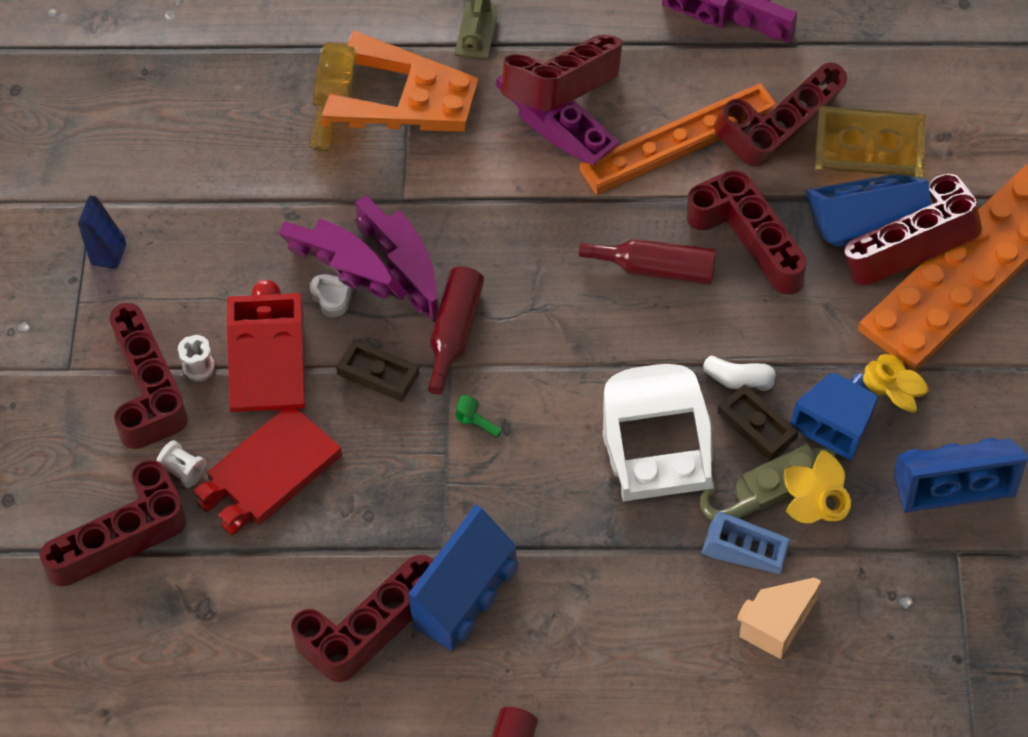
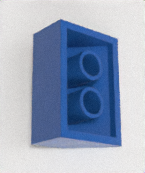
[806,170,931,246]
[894,438,1028,513]
[408,504,519,651]

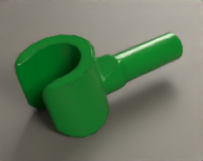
[455,395,502,438]

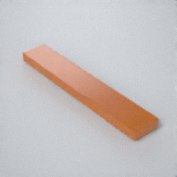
[580,83,777,195]

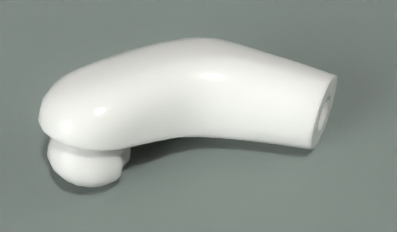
[703,355,776,391]

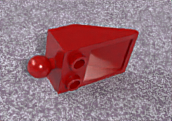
[227,279,305,412]

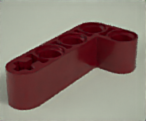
[501,34,622,111]
[714,62,847,166]
[686,170,806,295]
[844,174,982,285]
[109,303,188,449]
[40,460,187,587]
[291,555,433,682]

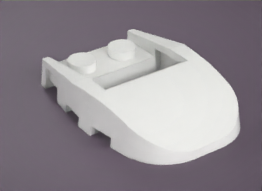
[602,364,714,502]

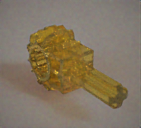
[309,42,356,152]

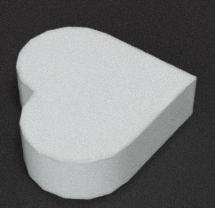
[310,274,354,318]

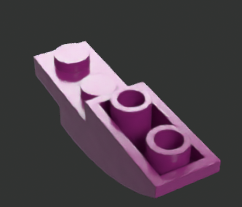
[662,0,797,43]
[495,74,619,165]
[355,195,438,322]
[278,218,406,300]

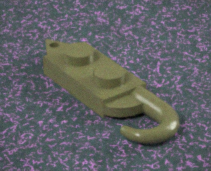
[699,444,837,521]

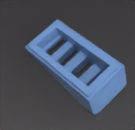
[702,511,790,574]

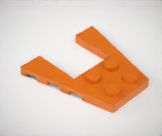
[321,31,479,132]

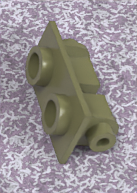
[455,0,499,59]

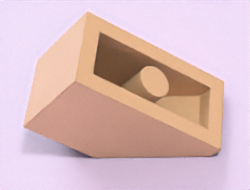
[737,577,821,659]

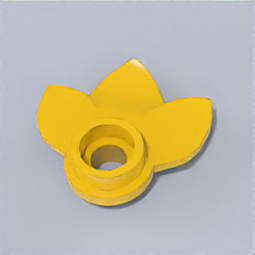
[863,354,929,413]
[784,450,851,524]

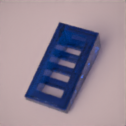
[78,196,127,269]

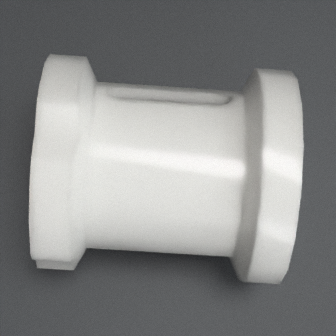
[178,335,215,382]
[156,440,207,488]

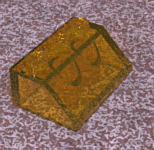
[814,106,926,177]

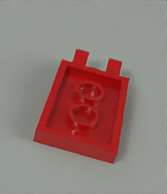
[193,409,342,536]

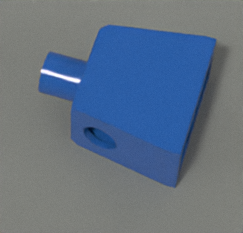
[790,373,878,461]

